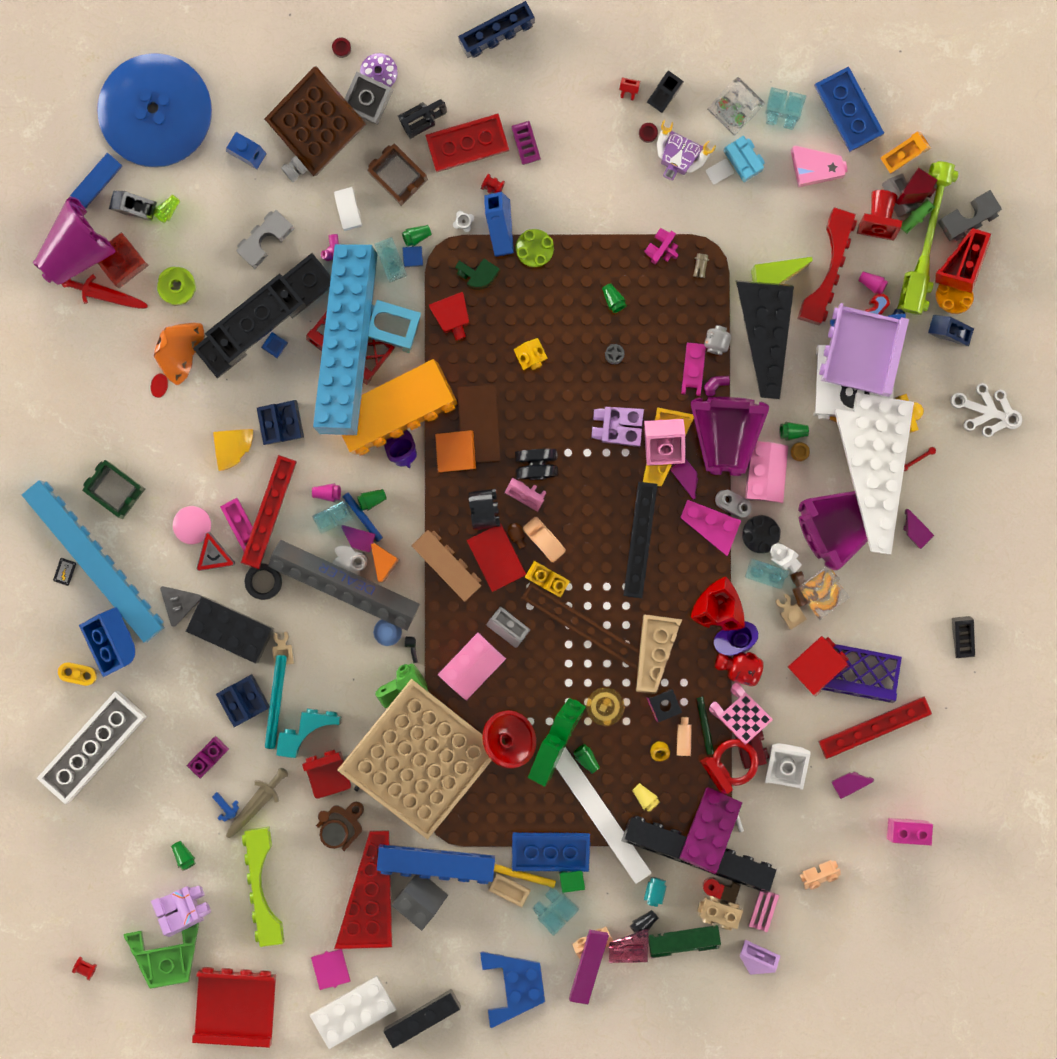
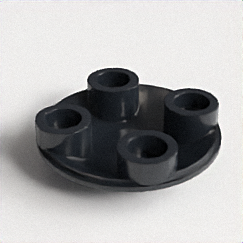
[742,515,781,553]

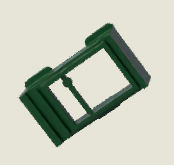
[648,925,721,959]

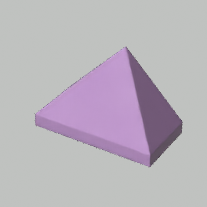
[740,940,780,975]

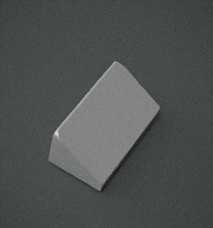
[882,173,919,217]
[486,607,530,648]

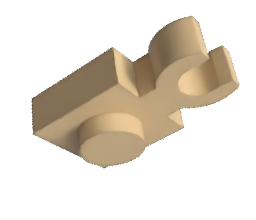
[775,594,807,630]
[272,632,294,666]

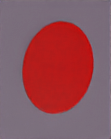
[150,373,168,398]

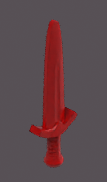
[62,274,148,309]

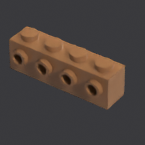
[411,530,482,602]

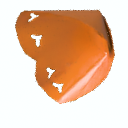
[154,322,204,385]

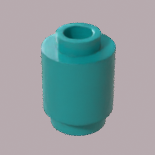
[644,877,667,907]

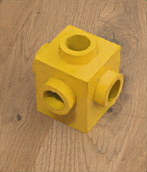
[513,338,548,370]

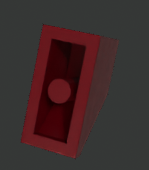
[895,167,937,205]

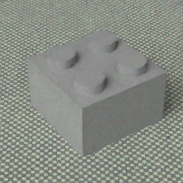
[344,72,393,125]

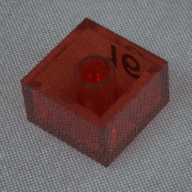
[97,232,149,289]

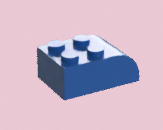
[79,607,135,677]

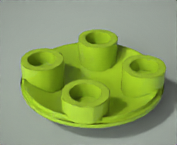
[516,229,554,267]

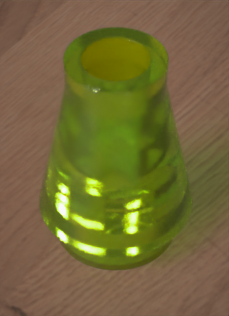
[153,195,180,223]

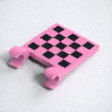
[709,683,773,745]

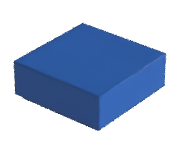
[403,246,423,267]
[261,332,288,359]

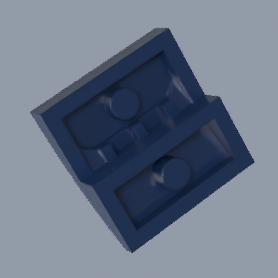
[256,400,304,445]
[216,674,270,727]

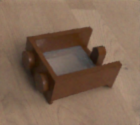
[367,143,428,206]

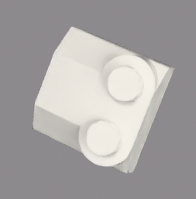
[765,743,810,790]

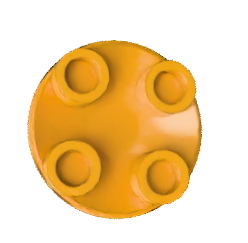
[935,284,974,314]

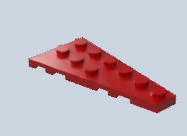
[334,830,392,949]

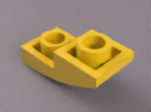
[525,561,570,598]

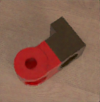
[702,877,741,904]

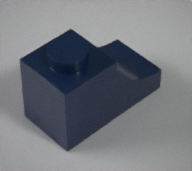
[928,315,974,347]

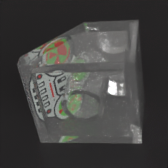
[707,77,765,136]

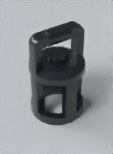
[397,99,447,139]

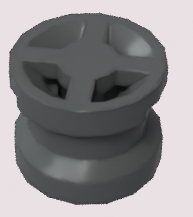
[605,344,625,365]

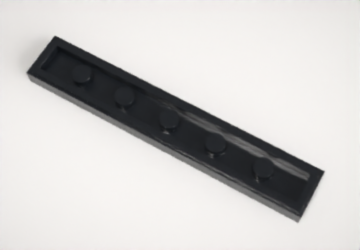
[623,481,658,598]

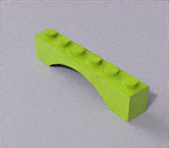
[242,826,285,947]

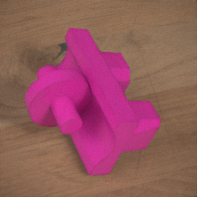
[645,228,679,265]

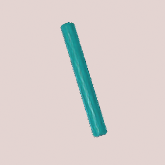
[265,655,287,749]

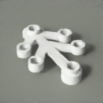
[950,383,1022,437]

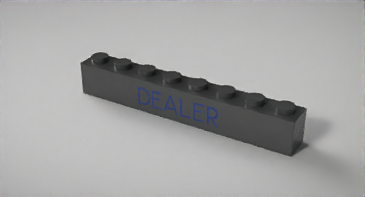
[268,540,420,631]

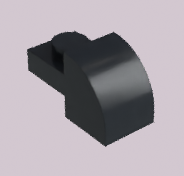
[647,70,684,113]

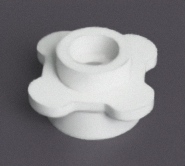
[453,211,474,232]

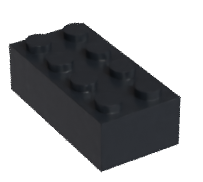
[185,596,274,664]

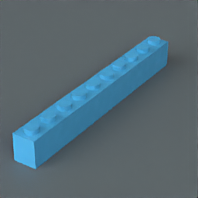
[22,480,165,643]

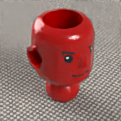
[715,652,764,686]

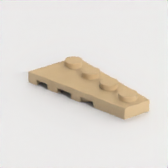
[636,615,682,694]

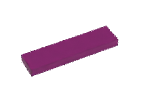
[569,929,609,1005]

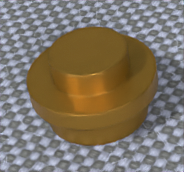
[790,442,810,461]

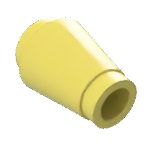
[632,783,660,812]

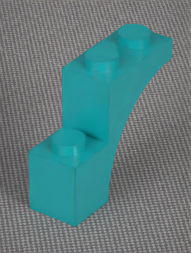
[276,708,341,758]

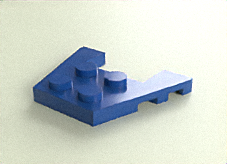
[480,951,545,1028]

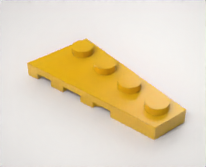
[643,408,694,487]

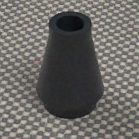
[630,910,659,938]

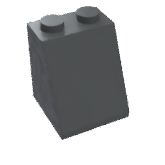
[392,874,448,931]

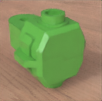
[375,663,428,708]

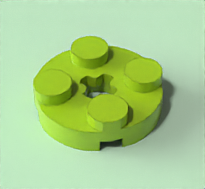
[157,267,196,306]

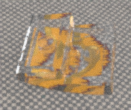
[799,567,850,620]

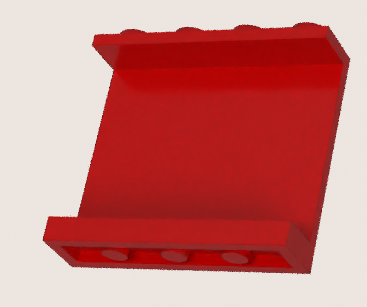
[192,967,276,1048]

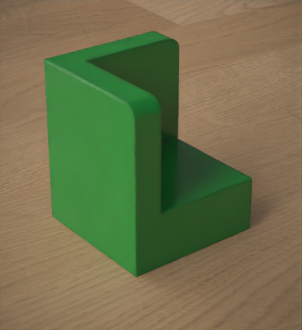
[559,870,585,893]

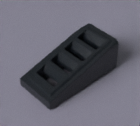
[952,616,975,658]

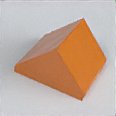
[371,543,400,583]

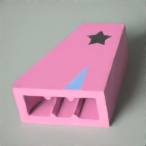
[791,146,847,187]

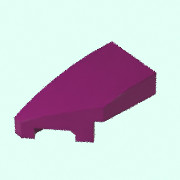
[670,458,698,500]
[903,509,934,549]
[341,525,376,553]
[832,771,874,799]

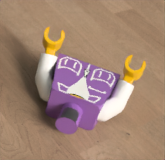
[657,120,716,181]

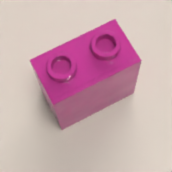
[887,818,933,846]

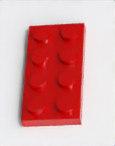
[425,114,509,173]

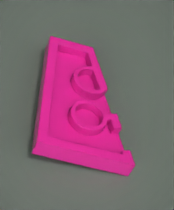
[680,500,741,556]

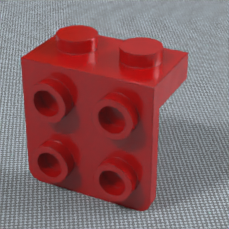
[302,749,351,799]

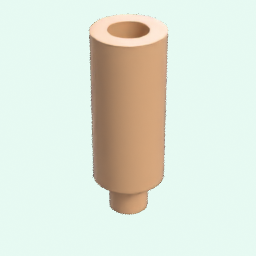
[677,717,692,756]

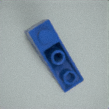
[484,192,514,257]

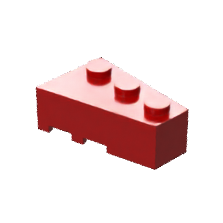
[935,228,991,293]

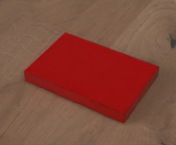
[467,523,526,592]

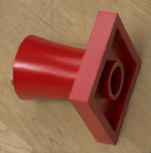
[857,190,902,241]

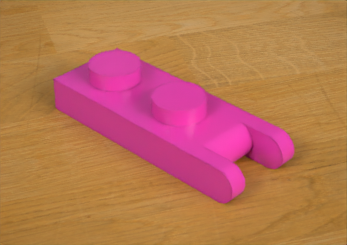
[681,342,706,396]
[220,498,253,551]

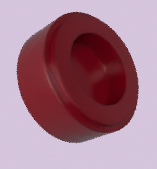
[332,37,351,58]
[639,123,658,143]

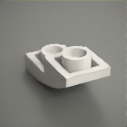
[334,187,362,231]

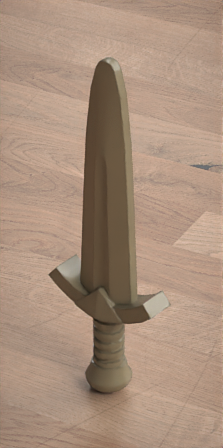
[226,768,288,838]

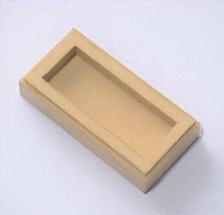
[488,873,531,907]

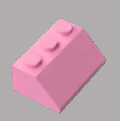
[745,441,788,503]
[438,633,506,700]

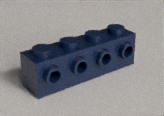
[458,1,535,58]

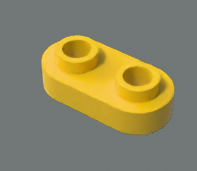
[58,662,97,686]

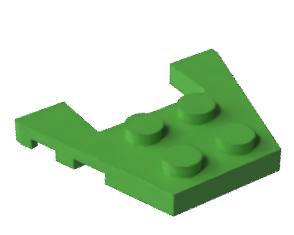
[124,923,199,989]

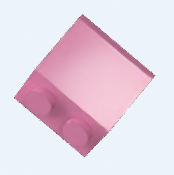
[645,419,685,465]

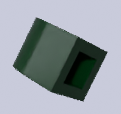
[455,259,500,290]

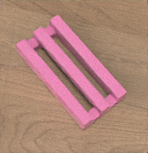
[749,891,779,932]

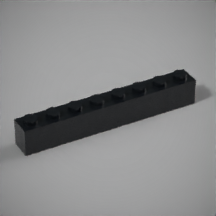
[621,816,777,893]

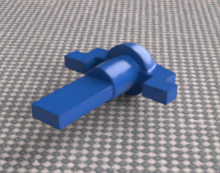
[212,792,239,822]

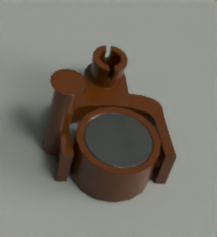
[316,801,364,851]

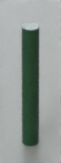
[696,697,714,755]

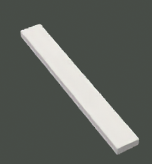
[556,747,652,884]

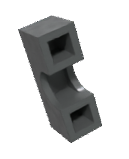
[938,190,1002,241]

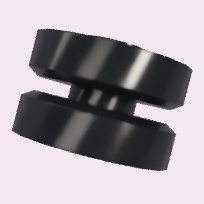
[515,449,558,480]

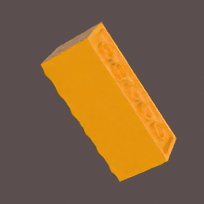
[342,359,458,456]

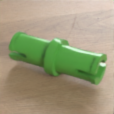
[901,199,936,234]

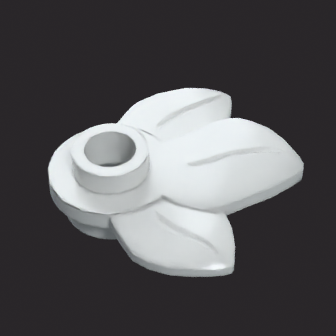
[332,546,368,575]

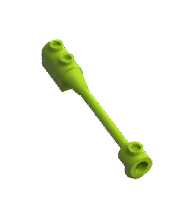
[897,161,958,315]

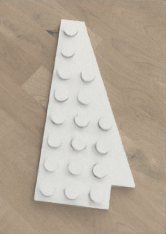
[835,393,914,555]

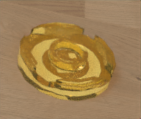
[586,687,625,726]

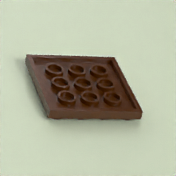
[264,66,367,176]

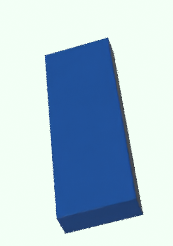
[70,153,122,209]

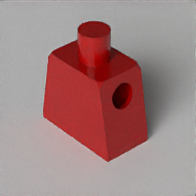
[429,292,470,341]

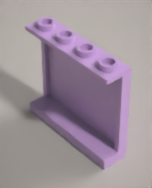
[819,303,909,397]

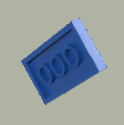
[814,66,884,152]
[512,832,590,872]

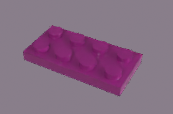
[679,787,743,874]

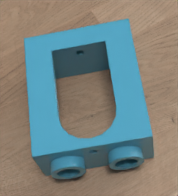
[368,300,421,353]

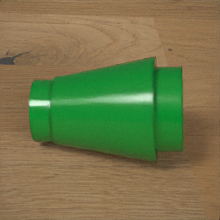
[402,225,432,247]
[602,283,627,313]
[779,422,809,441]
[357,489,387,511]
[573,744,600,774]
[171,841,196,871]

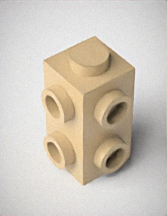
[697,896,743,931]

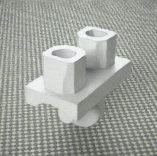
[770,543,802,573]

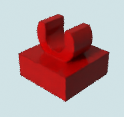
[619,77,641,101]

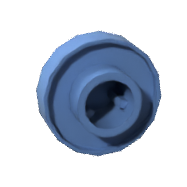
[373,619,402,646]

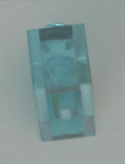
[374,237,407,283]

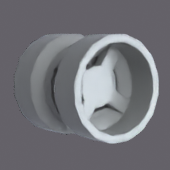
[281,156,308,182]

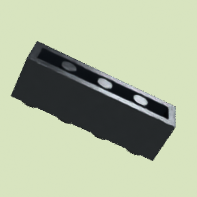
[383,989,461,1048]

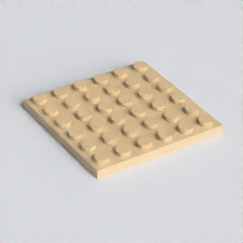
[338,679,492,840]

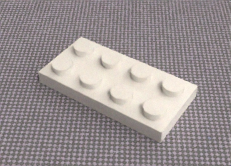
[310,976,396,1049]

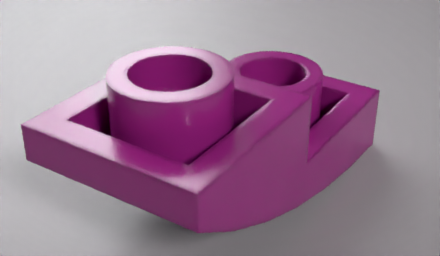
[186,736,229,779]

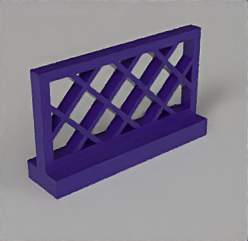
[821,644,902,703]

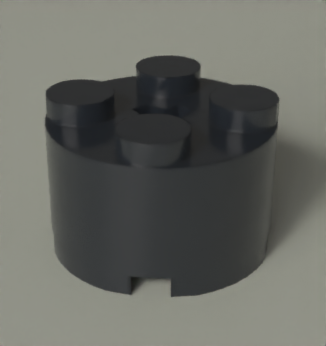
[469,488,501,530]

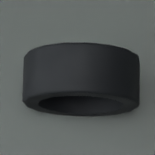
[244,563,282,600]

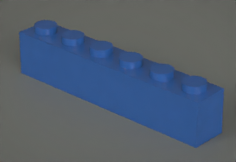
[377,844,495,884]

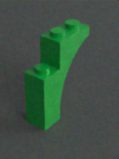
[528,698,586,787]

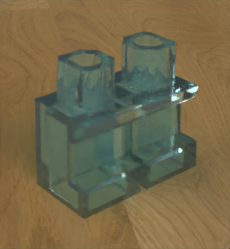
[765,87,806,130]
[312,501,354,534]
[532,888,579,936]

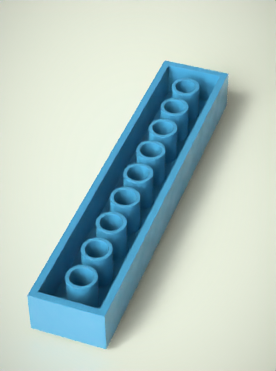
[313,244,378,435]

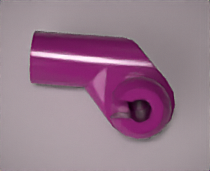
[704,376,730,396]

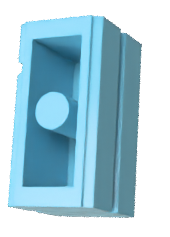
[723,136,765,182]

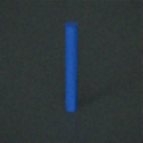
[343,492,383,542]

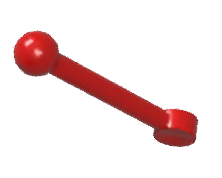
[904,447,936,471]

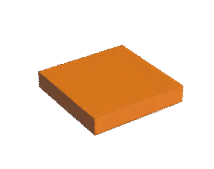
[435,430,476,473]

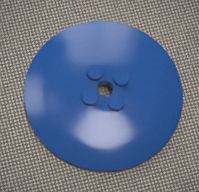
[97,53,212,167]

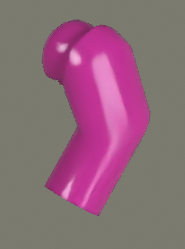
[321,234,339,261]

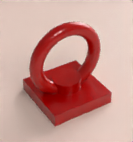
[700,739,758,794]

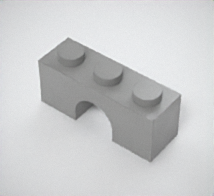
[236,210,294,269]

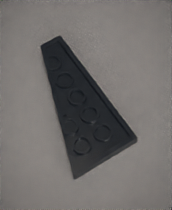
[735,280,794,399]

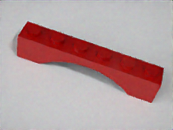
[797,207,857,326]

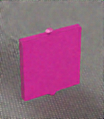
[311,949,351,990]

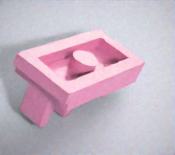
[505,478,546,512]

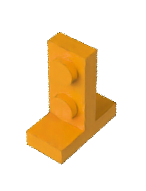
[880,131,931,174]

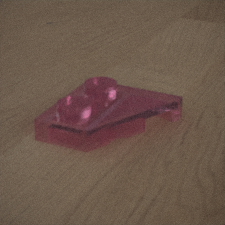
[609,929,648,963]

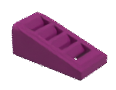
[511,121,541,165]

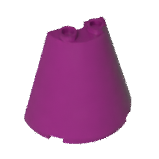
[33,197,116,285]
[691,397,769,476]
[798,491,868,570]

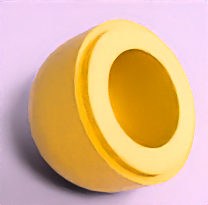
[650,741,670,761]

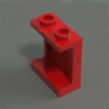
[788,636,849,697]

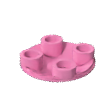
[173,506,211,544]

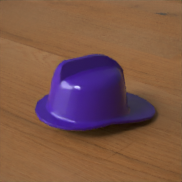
[384,430,417,468]
[714,621,759,656]

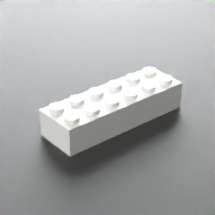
[37,691,147,804]

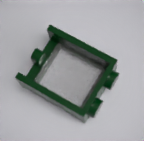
[82,460,146,519]

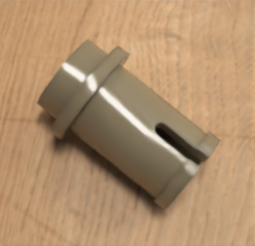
[693,253,709,278]

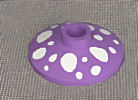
[360,53,398,87]

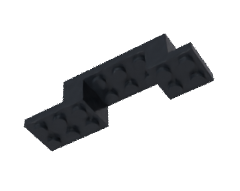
[193,253,331,379]

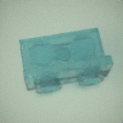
[745,559,789,589]

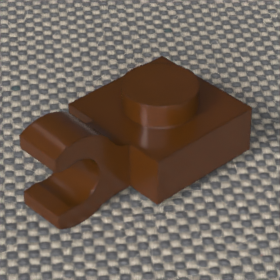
[790,571,818,607]

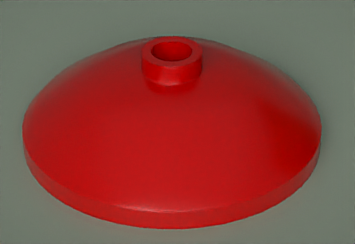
[482,710,536,769]

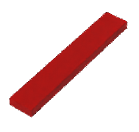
[241,455,297,569]
[818,696,932,759]

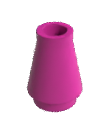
[858,271,888,294]
[312,483,341,502]

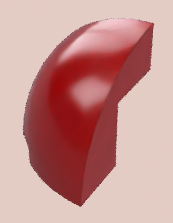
[691,577,745,631]

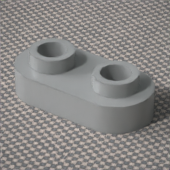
[715,490,752,518]

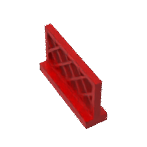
[306,311,395,385]

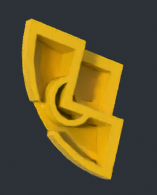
[213,429,253,471]

